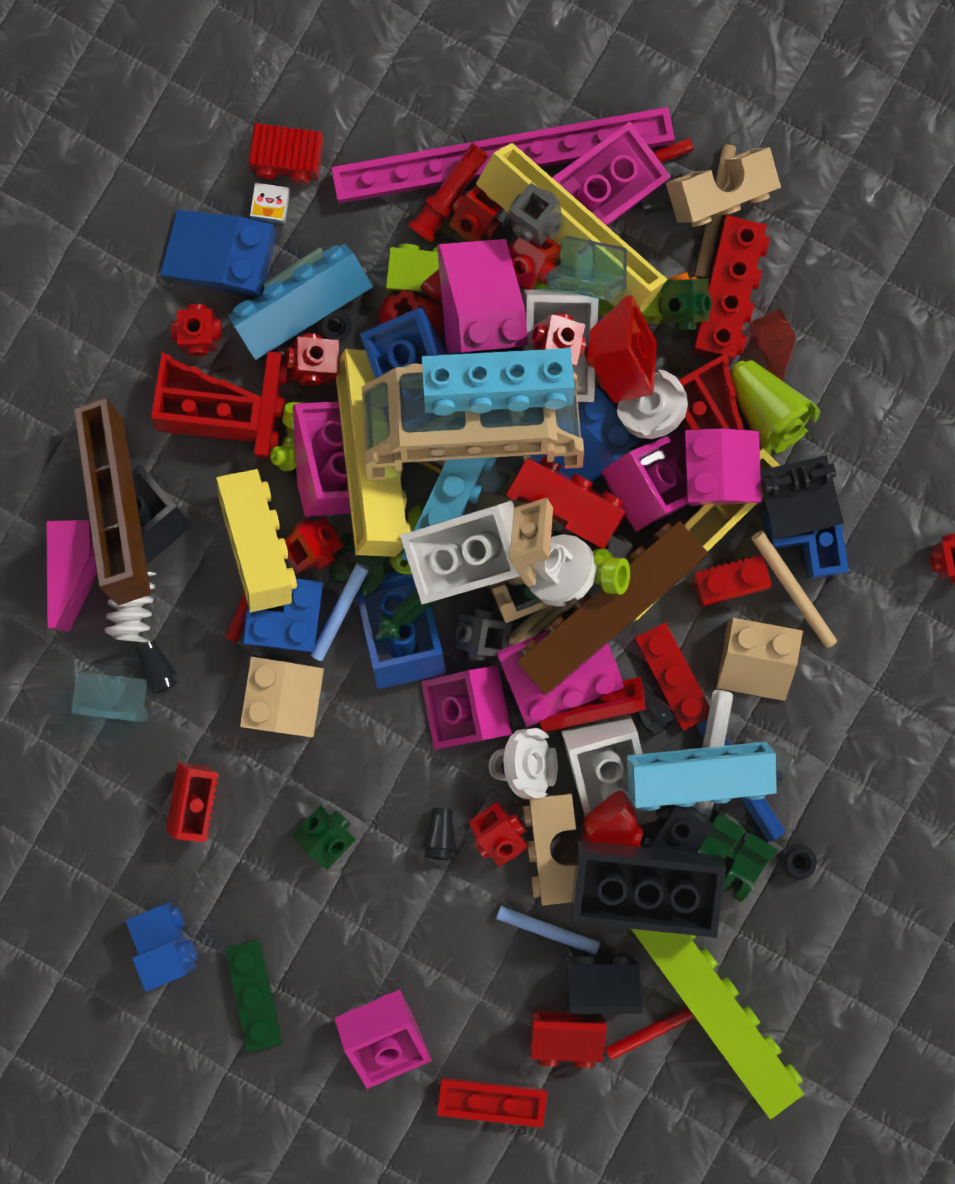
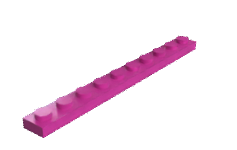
[332,107,675,204]

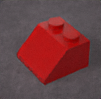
[584,295,657,403]
[530,1011,607,1068]

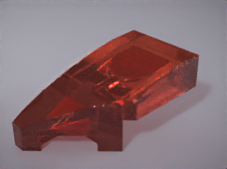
[749,309,796,382]

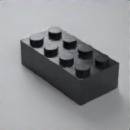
[571,840,726,938]

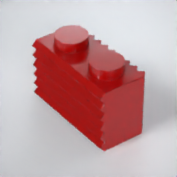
[248,123,324,184]
[691,554,772,607]
[166,762,219,842]

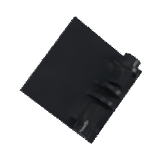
[760,455,844,540]

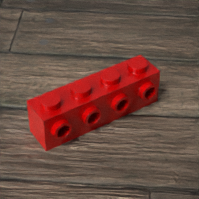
[691,215,770,364]

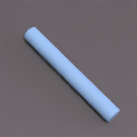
[310,563,369,661]
[496,906,600,955]

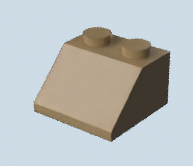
[716,618,803,701]
[240,657,324,737]

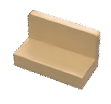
[509,498,553,587]

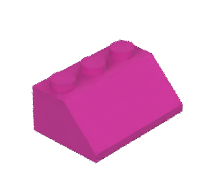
[496,632,624,727]

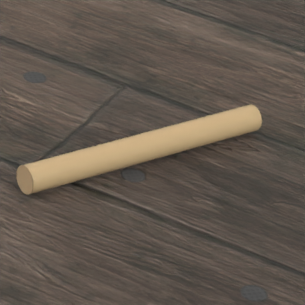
[695,144,736,279]
[751,531,837,648]

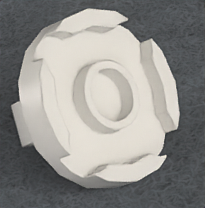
[617,370,688,439]
[529,534,597,606]
[488,728,558,799]

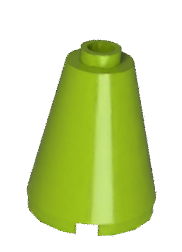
[729,360,821,456]

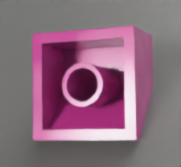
[685,428,762,506]
[421,665,512,750]
[335,990,432,1089]

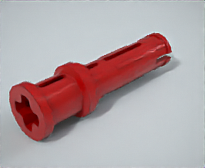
[407,142,490,243]

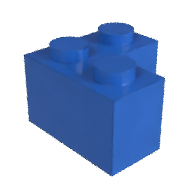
[762,512,849,580]
[241,579,323,653]
[125,901,198,992]

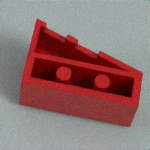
[151,352,262,443]
[679,353,744,435]
[506,455,628,549]

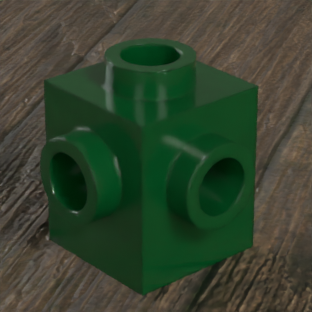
[658,279,712,330]
[292,805,356,870]

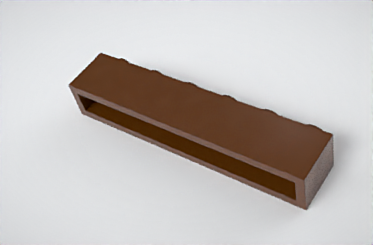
[74,398,151,606]
[517,521,709,697]

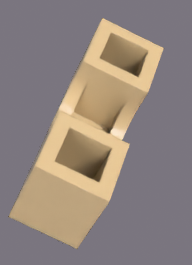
[666,147,781,227]
[523,793,576,906]

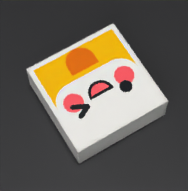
[250,183,290,224]

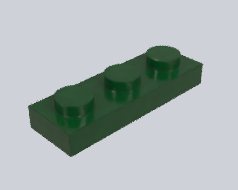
[225,938,283,1052]

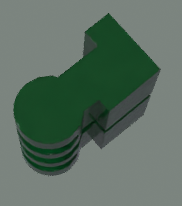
[698,811,778,902]

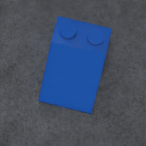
[160,210,277,299]
[360,308,449,432]
[517,387,643,488]
[356,571,446,690]

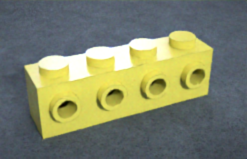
[216,469,297,612]

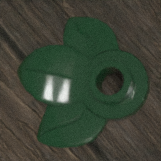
[330,533,390,597]

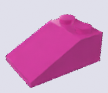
[552,121,671,227]
[437,239,528,352]
[293,402,351,517]
[601,430,689,532]
[47,520,98,632]

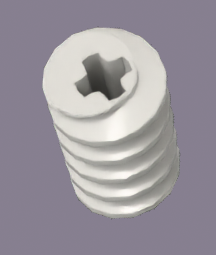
[104,572,156,643]

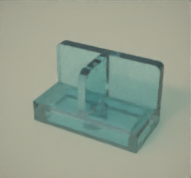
[547,236,627,301]
[71,672,149,722]

